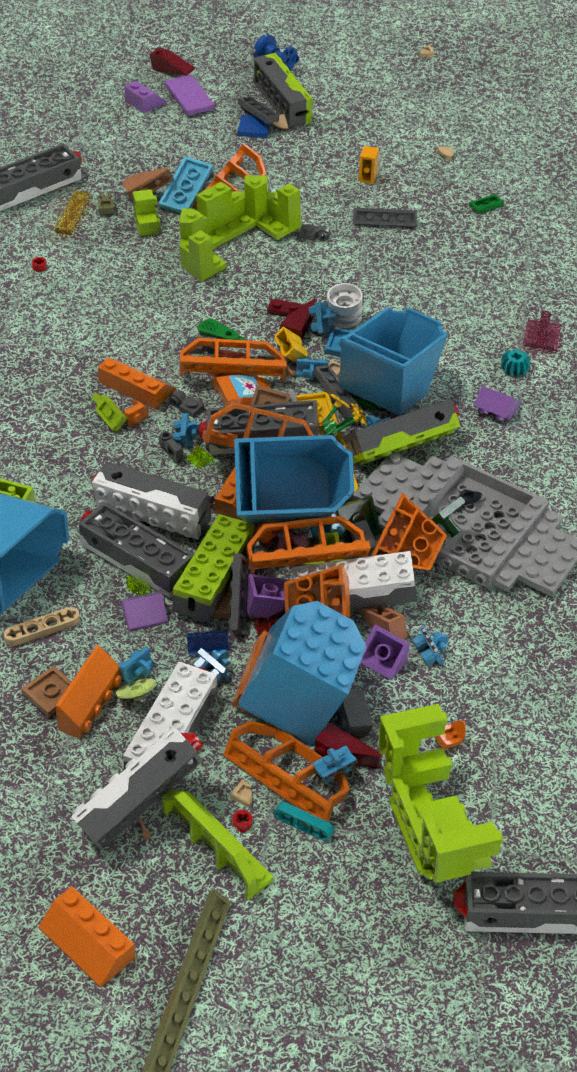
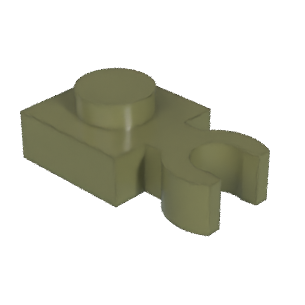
[98,192,115,214]

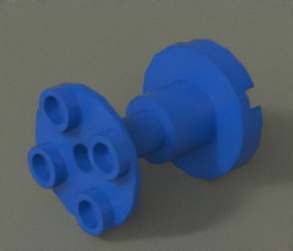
[253,34,299,72]

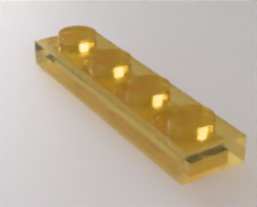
[55,190,90,235]

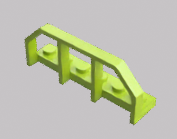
[162,790,274,900]

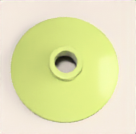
[116,678,157,701]

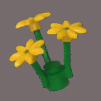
[321,394,367,436]

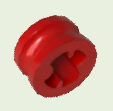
[32,257,47,272]
[233,810,252,832]

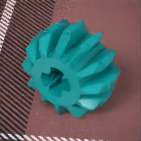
[501,348,530,377]

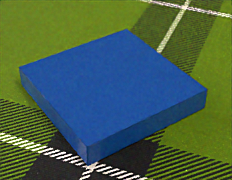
[237,114,270,138]

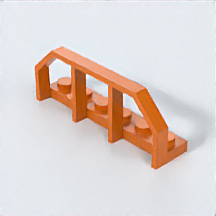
[193,143,267,210]
[179,338,287,381]
[202,402,314,448]
[247,516,371,574]
[223,721,350,822]

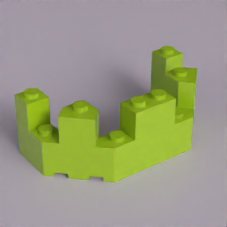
[179,175,301,282]
[379,704,503,883]

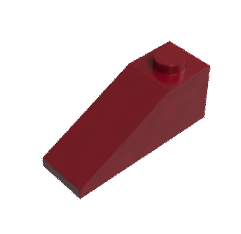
[149,47,195,76]
[279,299,317,340]
[314,723,382,769]

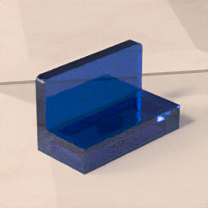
[186,629,229,654]

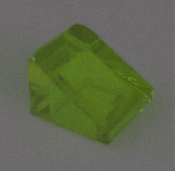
[186,445,214,469]
[126,575,150,595]

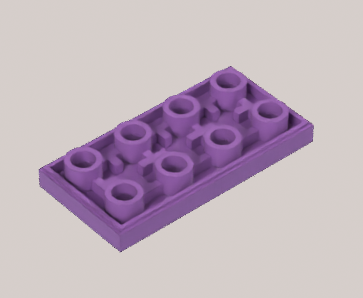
[164,74,215,115]

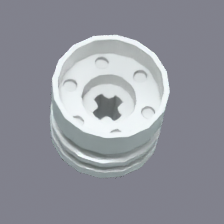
[327,283,363,329]

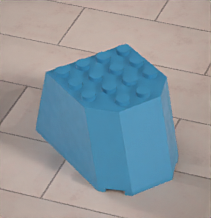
[340,308,448,416]
[234,435,354,527]
[0,493,69,615]
[237,601,366,745]

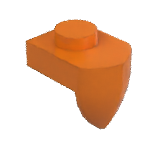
[124,400,149,427]
[254,522,278,547]
[434,720,466,750]

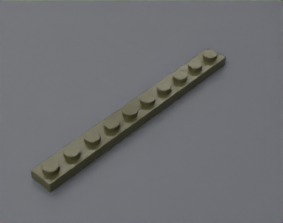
[142,889,231,1072]

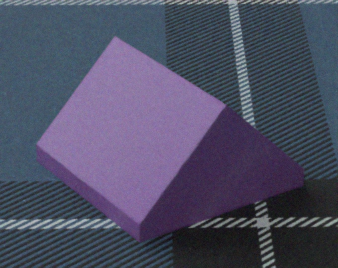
[119,592,168,631]
[361,624,410,680]

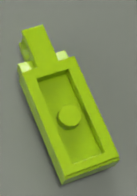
[91,392,128,432]

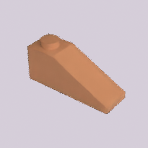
[122,167,174,201]
[357,606,408,639]

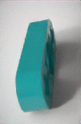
[273,802,335,842]

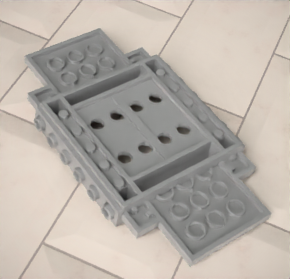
[352,451,577,597]

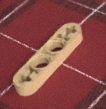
[4,607,80,646]

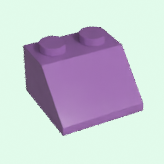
[124,81,166,114]
[474,386,521,421]
[247,574,287,618]

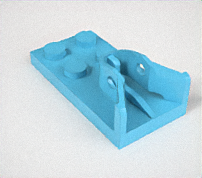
[158,156,215,214]

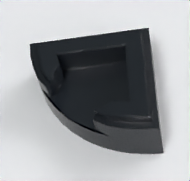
[455,489,481,505]

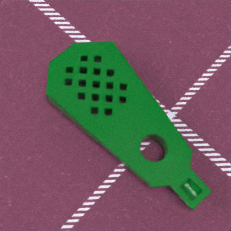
[197,318,245,340]

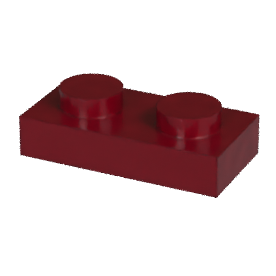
[267,299,304,317]

